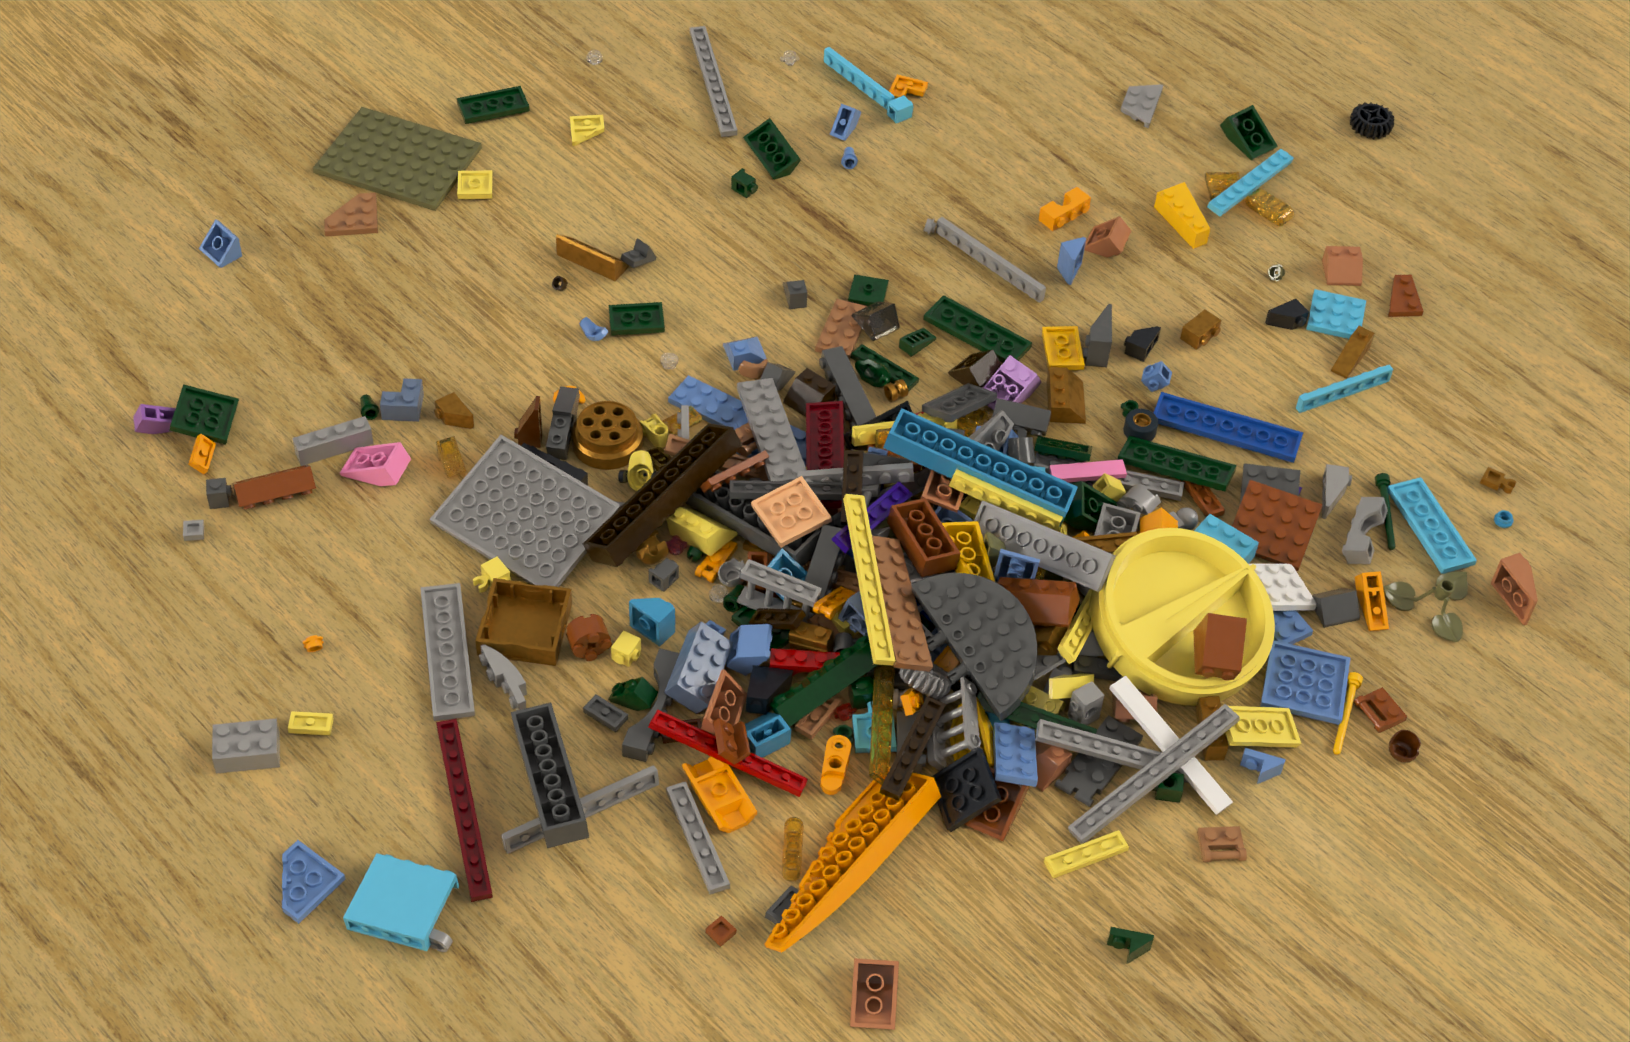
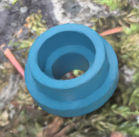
[1494,510,1513,528]

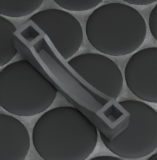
[622,648,679,762]

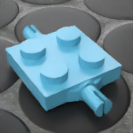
[852,701,897,764]

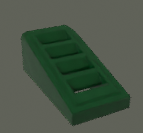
[899,328,936,357]

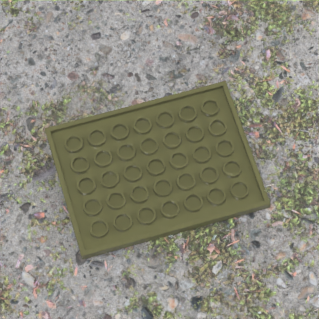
[313,107,482,211]

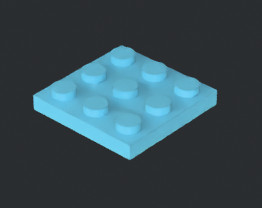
[1306,289,1366,339]

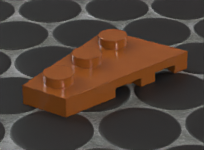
[1388,274,1424,317]

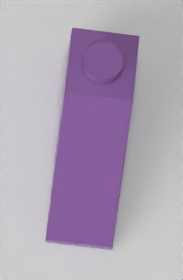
[133,404,176,434]

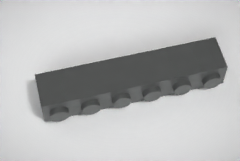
[819,346,876,430]

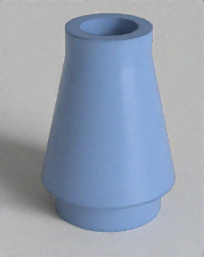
[841,147,858,169]

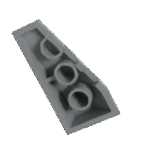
[968,410,1014,451]

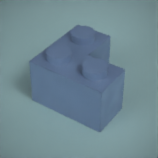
[380,378,424,422]

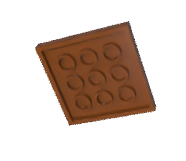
[1232,480,1323,571]

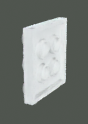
[1249,564,1318,611]

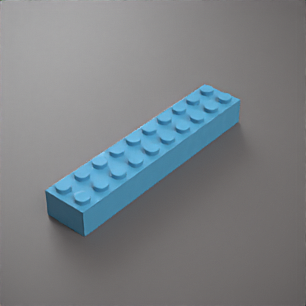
[883,408,1078,527]

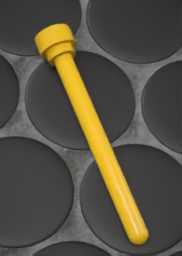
[1333,672,1363,755]

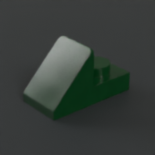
[1107,927,1154,964]

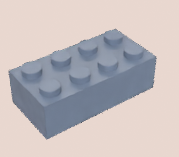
[664,621,733,714]

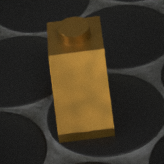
[434,392,474,429]

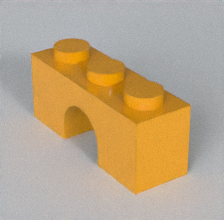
[1039,187,1091,231]

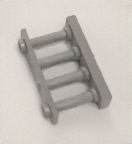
[737,559,822,623]
[924,677,981,771]

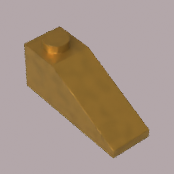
[1331,326,1375,379]

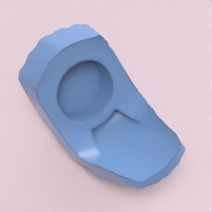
[579,317,608,341]

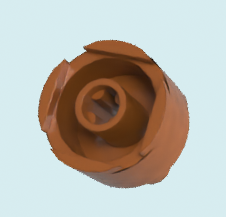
[566,614,612,661]

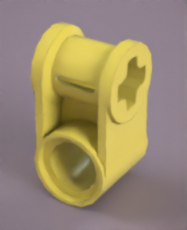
[639,414,669,448]

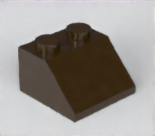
[948,349,1001,388]
[783,368,836,417]

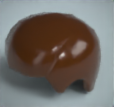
[1389,730,1421,763]

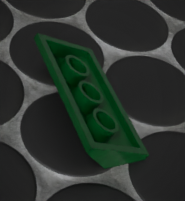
[743,118,801,180]

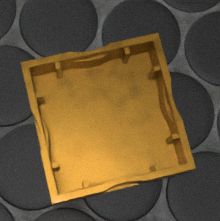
[475,578,572,666]

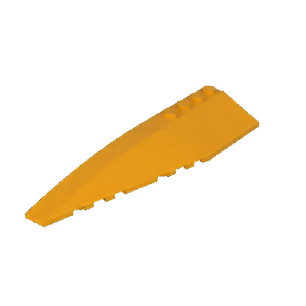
[764,766,941,953]

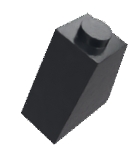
[746,665,793,715]

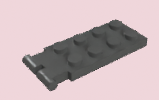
[1054,715,1143,807]

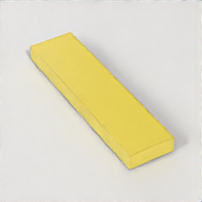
[1043,830,1129,879]

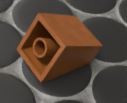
[1193,613,1247,680]

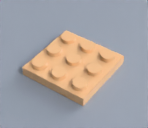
[751,476,832,548]

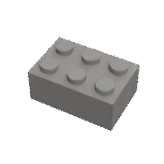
[212,718,280,774]

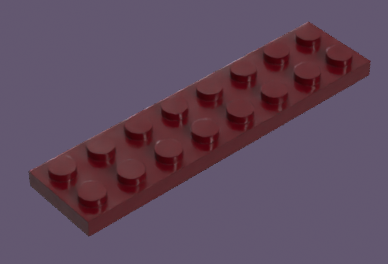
[806,401,844,509]

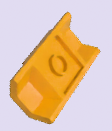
[682,756,757,833]

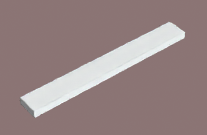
[1109,676,1233,815]

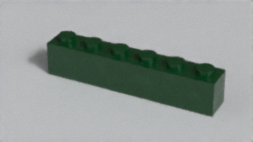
[769,635,877,727]

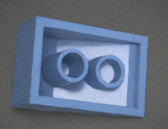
[994,549,1040,582]

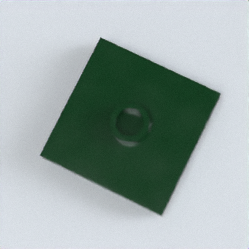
[848,274,889,309]

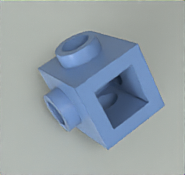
[1141,361,1172,392]

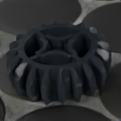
[1350,102,1394,140]

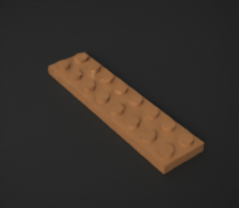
[872,536,933,672]

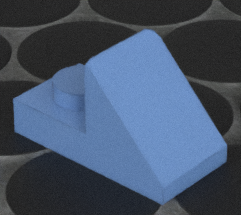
[1240,748,1286,784]

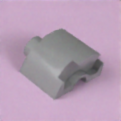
[1117,484,1161,515]

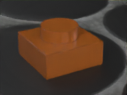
[705,915,737,947]

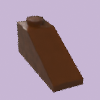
[514,396,543,448]

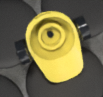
[618,450,657,491]

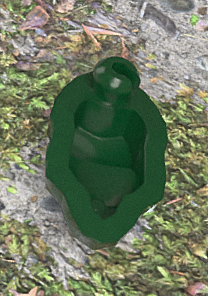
[855,359,891,387]

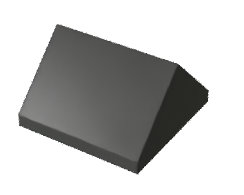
[1312,588,1360,628]

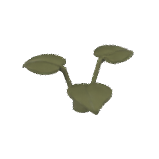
[1383,571,1468,642]

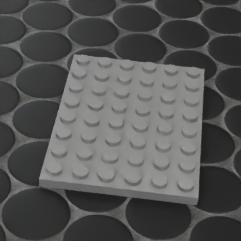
[429,435,621,587]

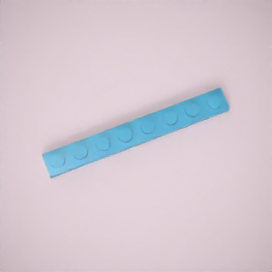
[1207,149,1294,217]

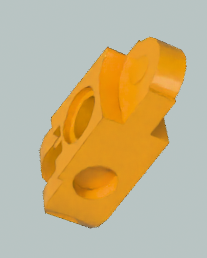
[820,735,851,795]

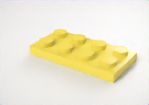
[1225,706,1301,748]

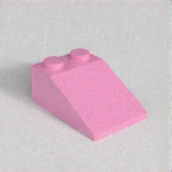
[340,442,411,486]

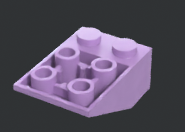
[983,355,1042,410]

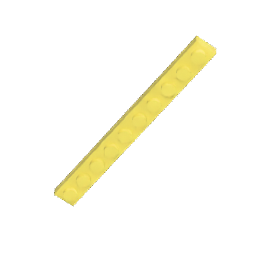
[843,494,895,666]

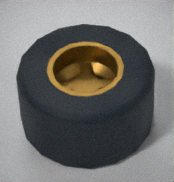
[1123,409,1158,441]

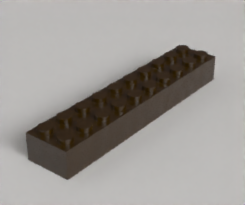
[583,423,742,567]

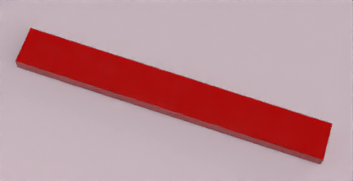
[648,709,808,797]

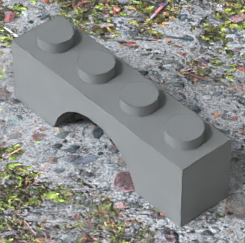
[1342,497,1388,564]

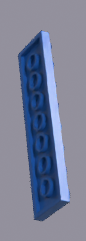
[1154,392,1303,463]

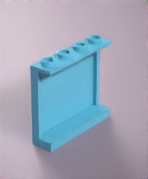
[343,853,459,951]

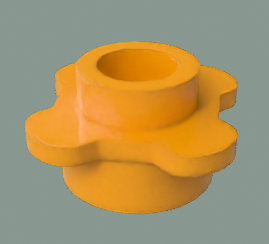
[303,635,324,652]

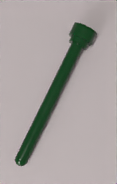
[1375,473,1396,550]

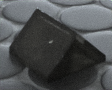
[851,301,900,341]

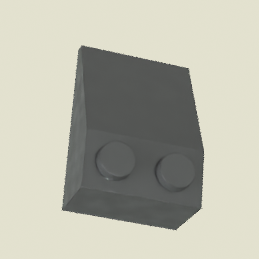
[1083,304,1112,367]

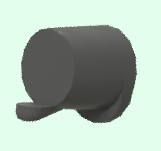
[1007,429,1036,463]

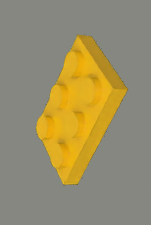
[1042,326,1085,371]

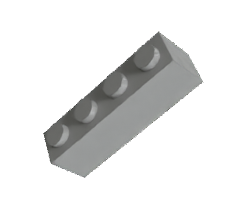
[292,416,374,466]

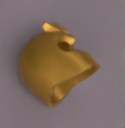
[635,530,668,565]

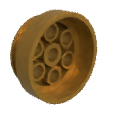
[572,401,643,470]

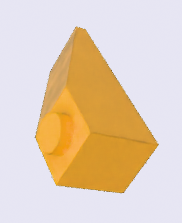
[1355,571,1389,631]

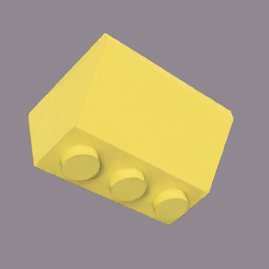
[667,507,737,556]

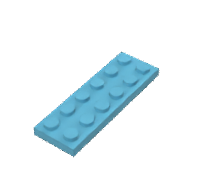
[1388,477,1477,574]

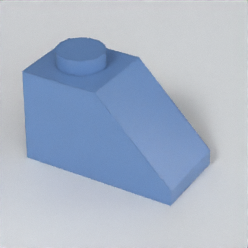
[830,104,861,141]

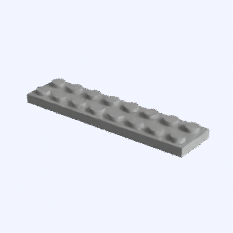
[737,378,807,481]
[974,500,1116,592]
[420,583,475,721]

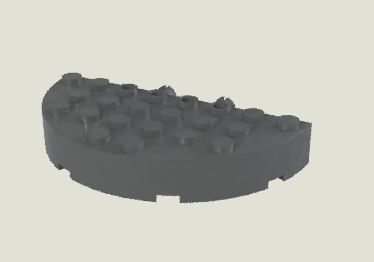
[911,573,1037,722]

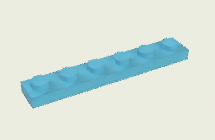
[824,47,894,110]
[1296,365,1393,413]

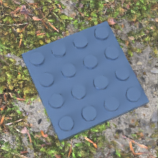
[1260,641,1350,725]

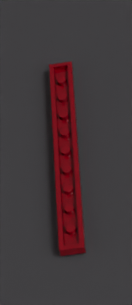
[436,718,493,902]

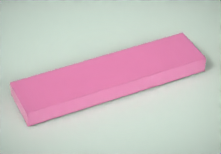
[1049,460,1127,482]

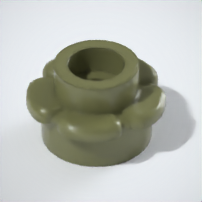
[1268,264,1285,281]

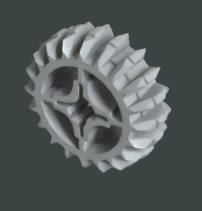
[899,663,952,699]

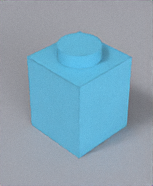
[887,95,914,124]

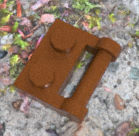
[1353,687,1407,733]

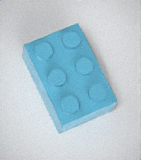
[1194,514,1259,564]

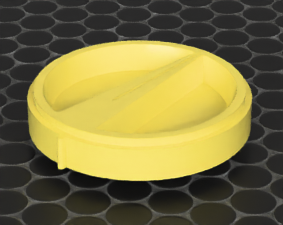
[1090,528,1275,706]

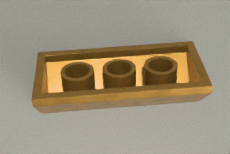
[556,234,629,281]

